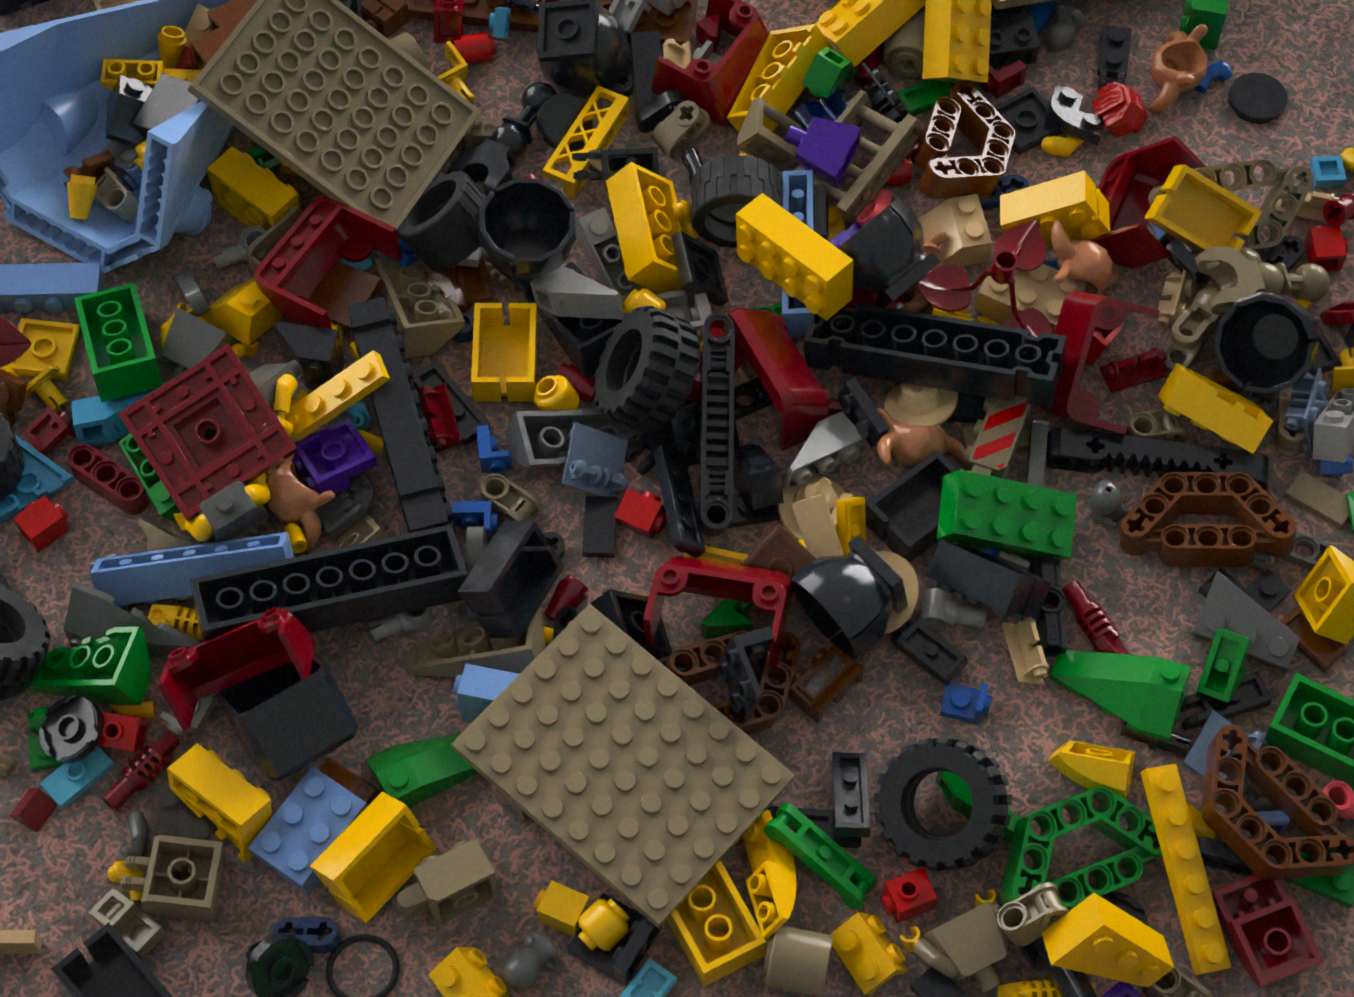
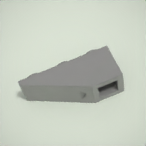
[576,207,644,299]
[530,265,625,320]
[1312,388,1354,463]
[782,411,864,490]

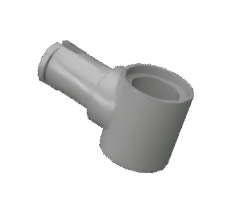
[213,226,266,270]
[920,588,987,630]
[367,607,433,643]

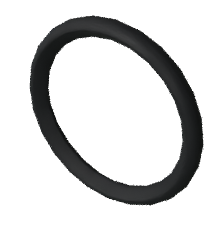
[326,934,400,997]

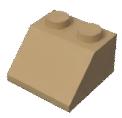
[918,194,993,267]

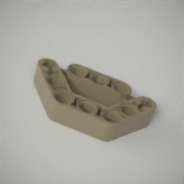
[1148,159,1313,254]

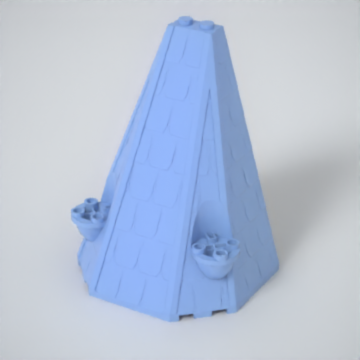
[0,0,235,274]

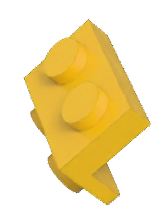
[830,912,908,995]
[428,947,509,997]

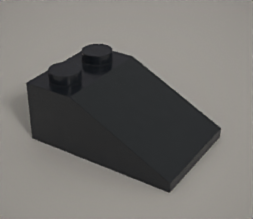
[537,307,626,377]

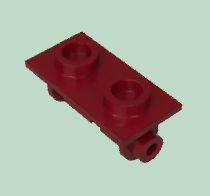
[1099,348,1168,393]
[418,383,462,453]

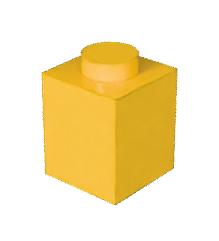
[534,880,590,937]

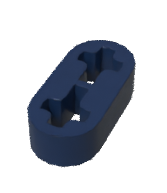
[273,917,341,953]

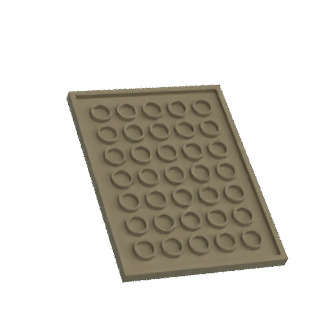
[187,0,481,231]
[451,603,795,929]

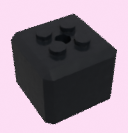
[215,654,358,781]

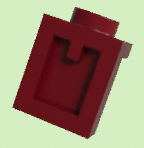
[433,0,465,43]
[979,60,1027,99]
[22,406,77,456]

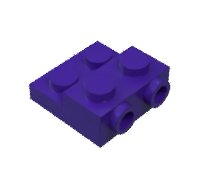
[292,418,378,494]

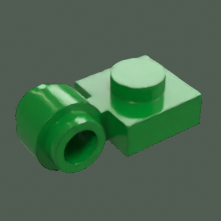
[27,706,64,772]

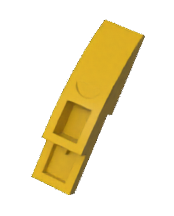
[100,59,201,91]
[742,810,797,939]

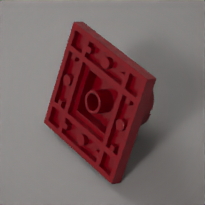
[119,344,299,522]

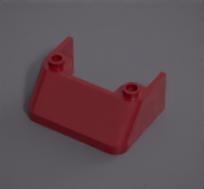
[651,0,769,125]
[1088,136,1206,268]
[254,196,403,329]
[1039,291,1160,434]
[726,308,831,451]
[643,556,793,667]
[158,607,315,731]

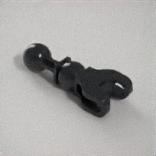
[447,82,557,196]

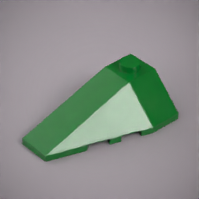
[26,626,153,705]
[1050,650,1191,742]
[364,733,479,808]

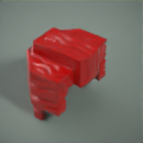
[1091,81,1148,137]

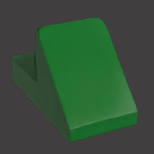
[701,599,754,639]
[1197,628,1252,703]

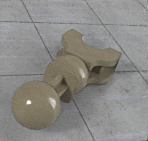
[1163,247,1262,373]
[1195,247,1330,315]

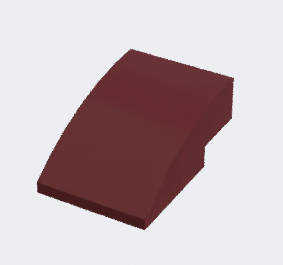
[1211,874,1324,988]

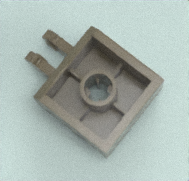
[119,835,227,922]
[396,838,499,924]

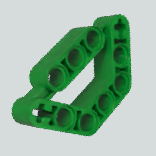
[1000,787,1162,908]

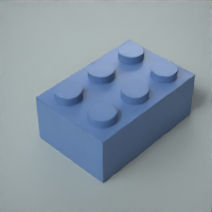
[248,766,368,896]

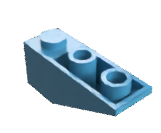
[71,383,165,446]

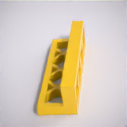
[542,85,630,199]

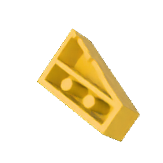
[1158,363,1273,454]
[167,743,272,864]
[1042,893,1174,988]

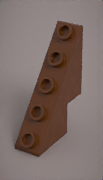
[189,0,257,71]

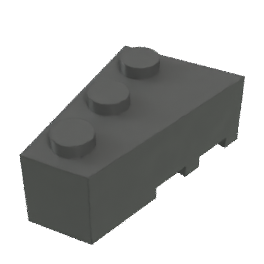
[1192,571,1300,672]

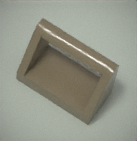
[737,97,802,171]

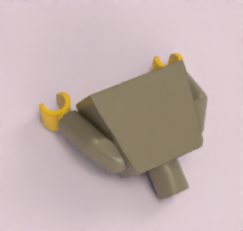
[900,889,1010,993]

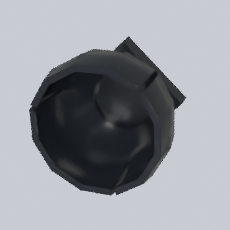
[535,0,631,98]
[478,179,576,295]
[838,198,941,307]
[1214,291,1320,394]
[790,535,908,661]

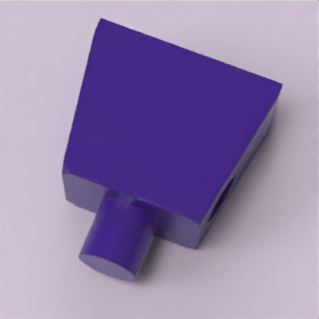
[785,117,862,188]

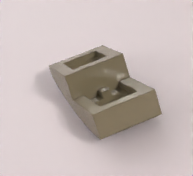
[88,888,167,959]

